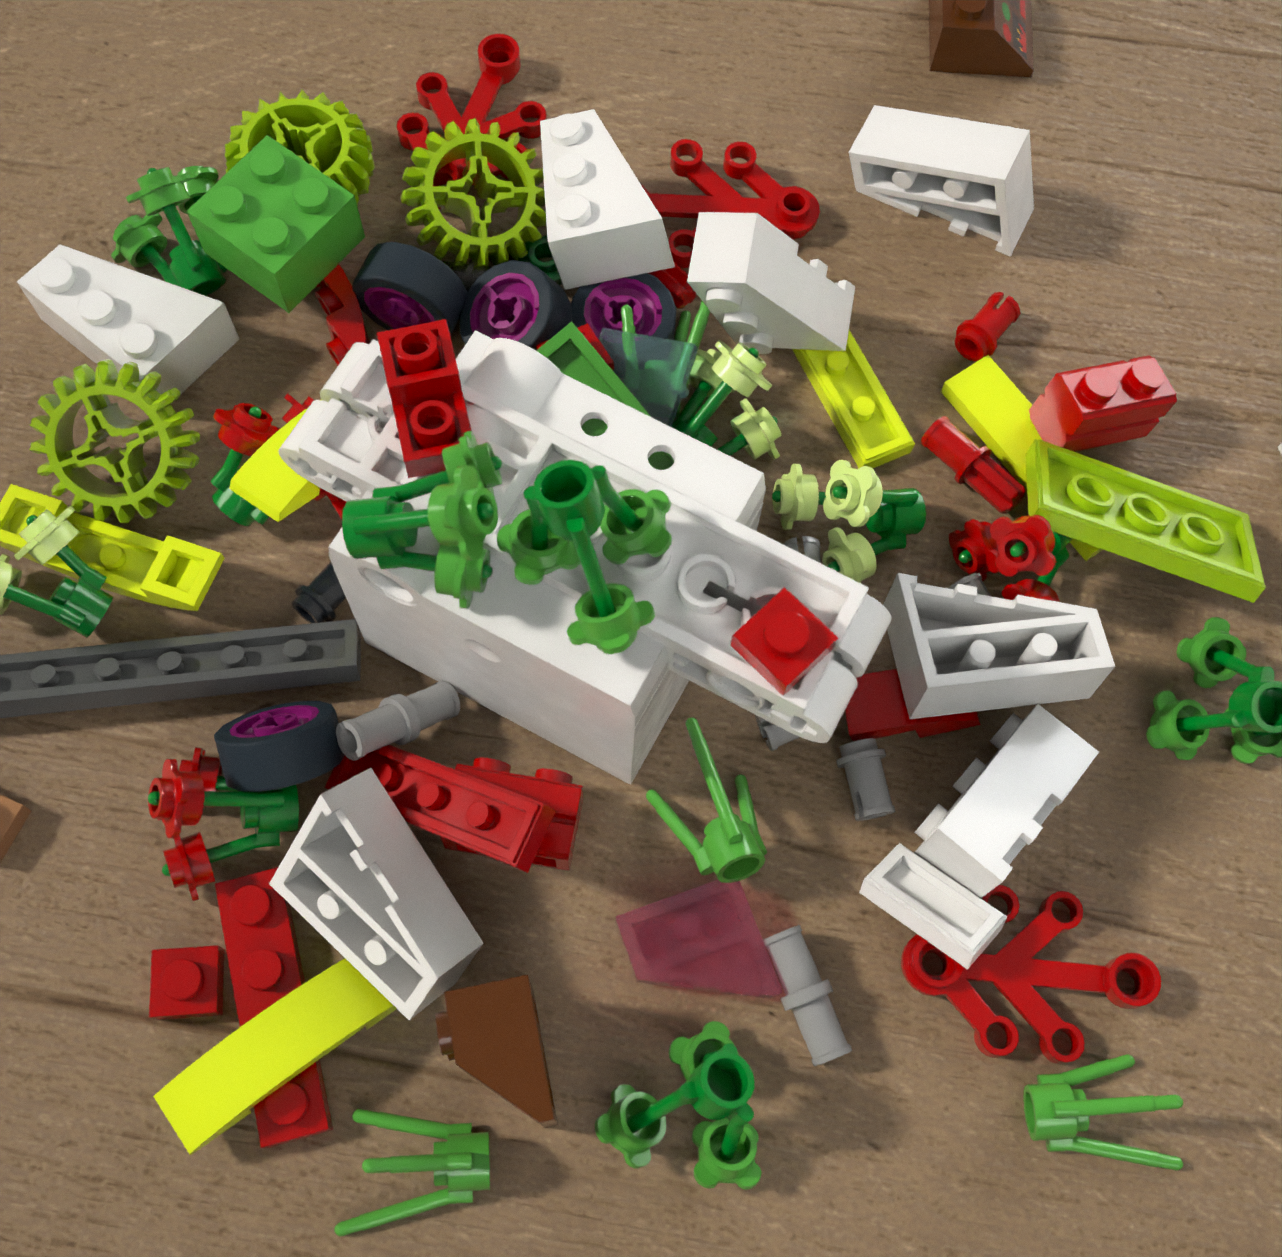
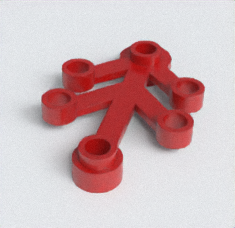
[397,34,547,209]
[641,139,820,268]
[901,885,1161,1064]

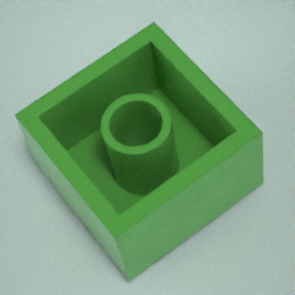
[186,135,365,313]

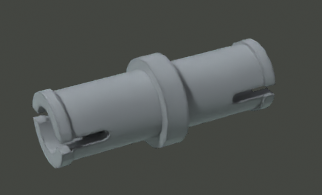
[336,680,460,761]
[762,925,852,1066]

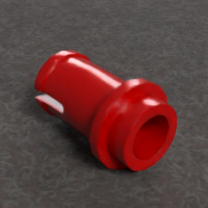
[954,292,1020,361]

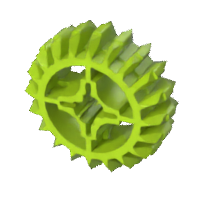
[224,89,374,207]
[401,118,546,274]
[29,359,200,523]

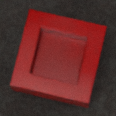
[730,587,839,696]
[149,945,224,1020]

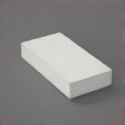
[859,843,1007,970]

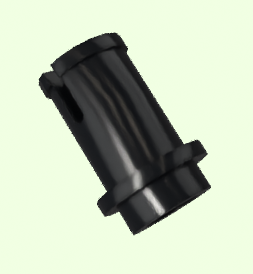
[292,562,346,624]

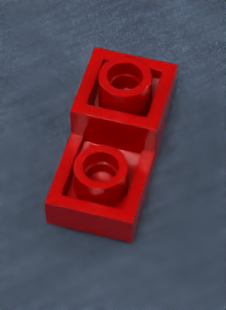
[315,264,370,366]
[377,319,472,478]
[845,669,981,742]

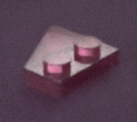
[615,880,783,999]

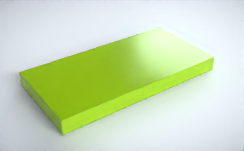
[1025,439,1266,603]

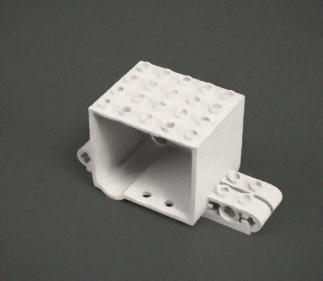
[278,330,891,785]

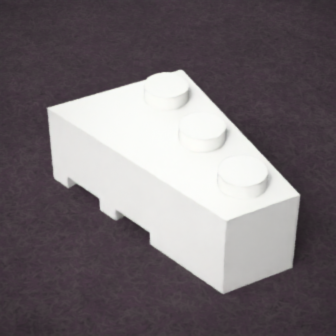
[849,105,1034,257]
[540,109,675,290]
[687,212,855,354]
[17,245,239,394]
[883,573,1115,719]
[914,704,1099,898]
[269,768,483,1020]

